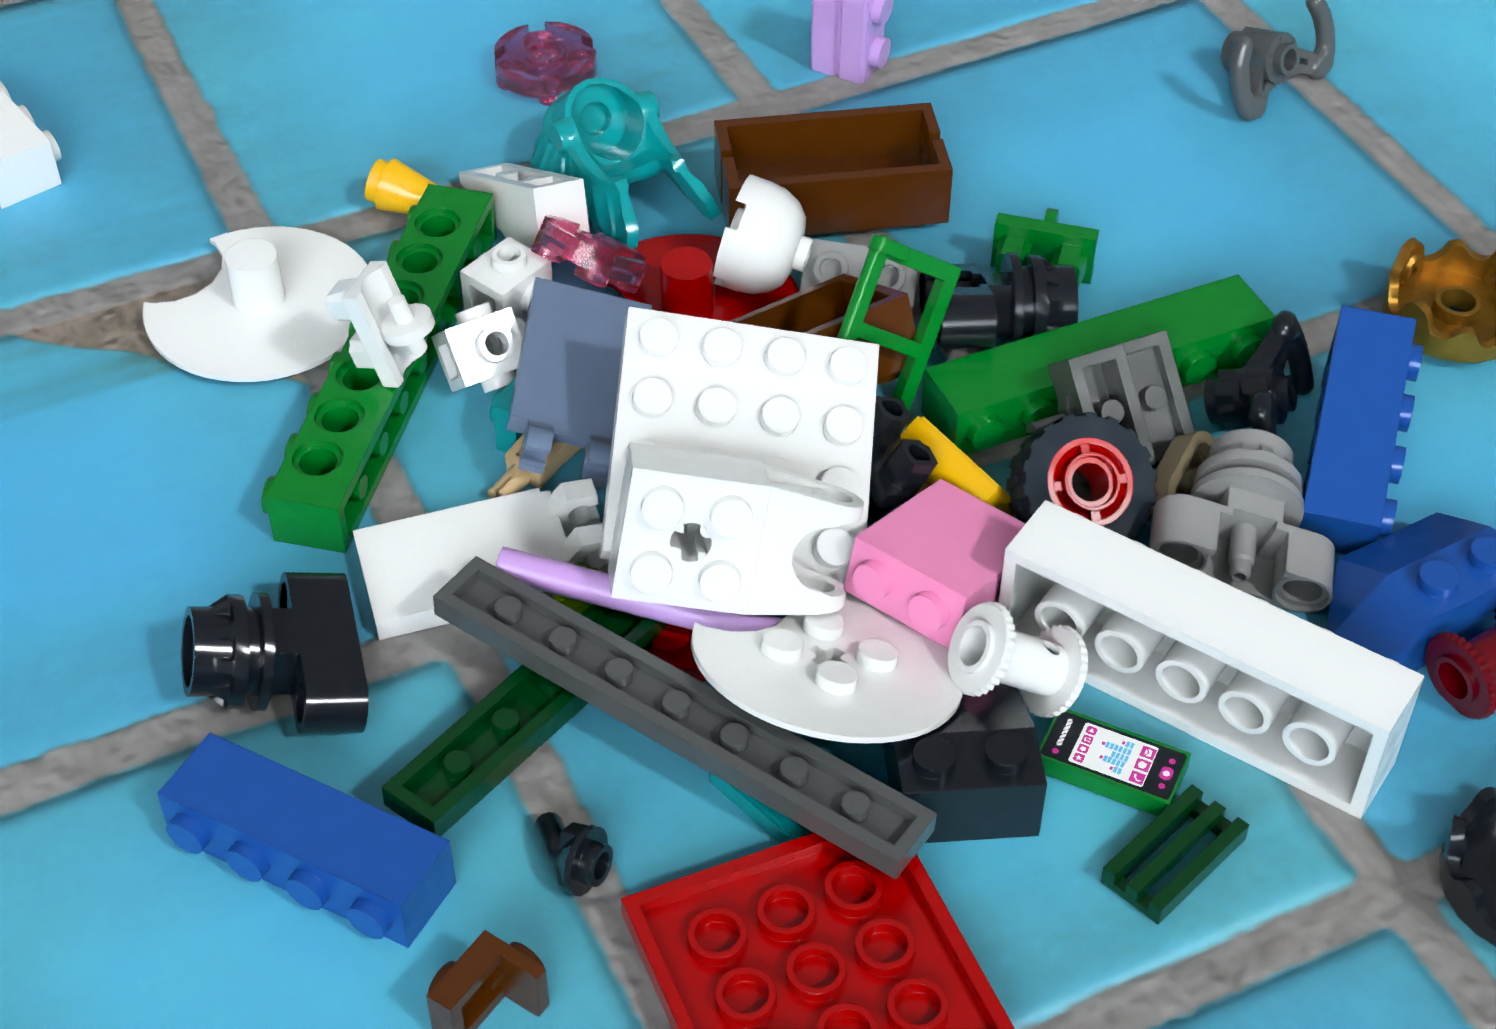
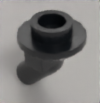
[534,812,613,897]

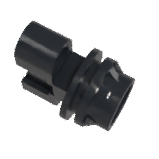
[919,252,1079,348]
[181,572,369,734]

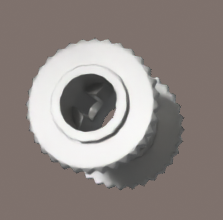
[948,601,1088,718]

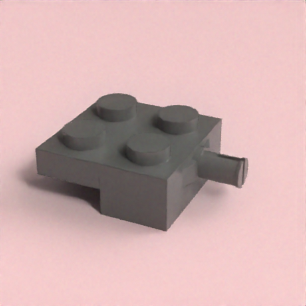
[1026,330,1195,483]

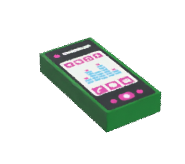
[1040,709,1191,816]

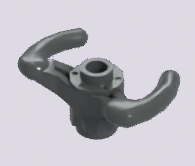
[1221,0,1336,121]

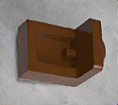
[426,930,549,1029]

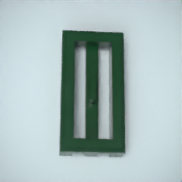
[1101,784,1249,924]

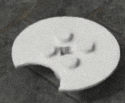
[142,226,367,382]
[691,591,963,744]

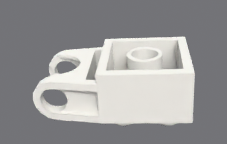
[608,442,864,615]

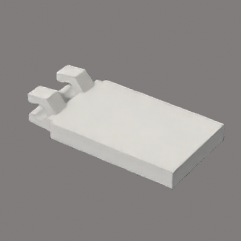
[353,478,609,640]

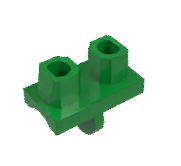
[990,208,1099,287]

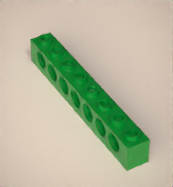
[261,184,497,553]

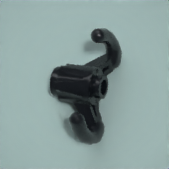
[1204,310,1314,435]

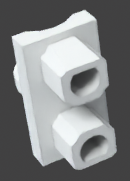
[324,261,435,388]

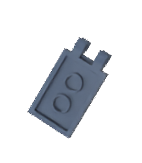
[506,277,652,489]

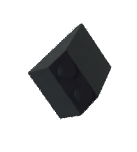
[883,683,1047,843]

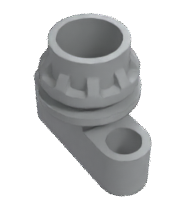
[1148,429,1335,613]

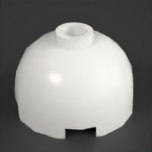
[713,174,814,295]

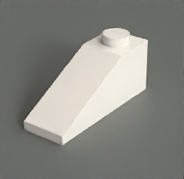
[459,163,591,262]

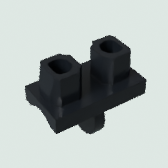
[869,396,938,509]

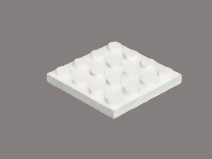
[599,307,879,587]

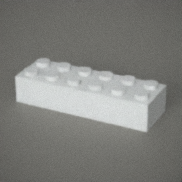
[998,500,1424,819]

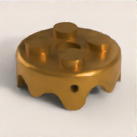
[1381,237,1496,363]

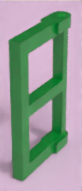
[837,234,962,435]

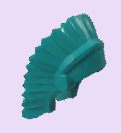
[530,77,721,248]

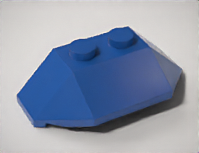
[1326,512,1496,671]

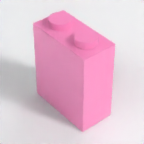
[843,479,1025,648]

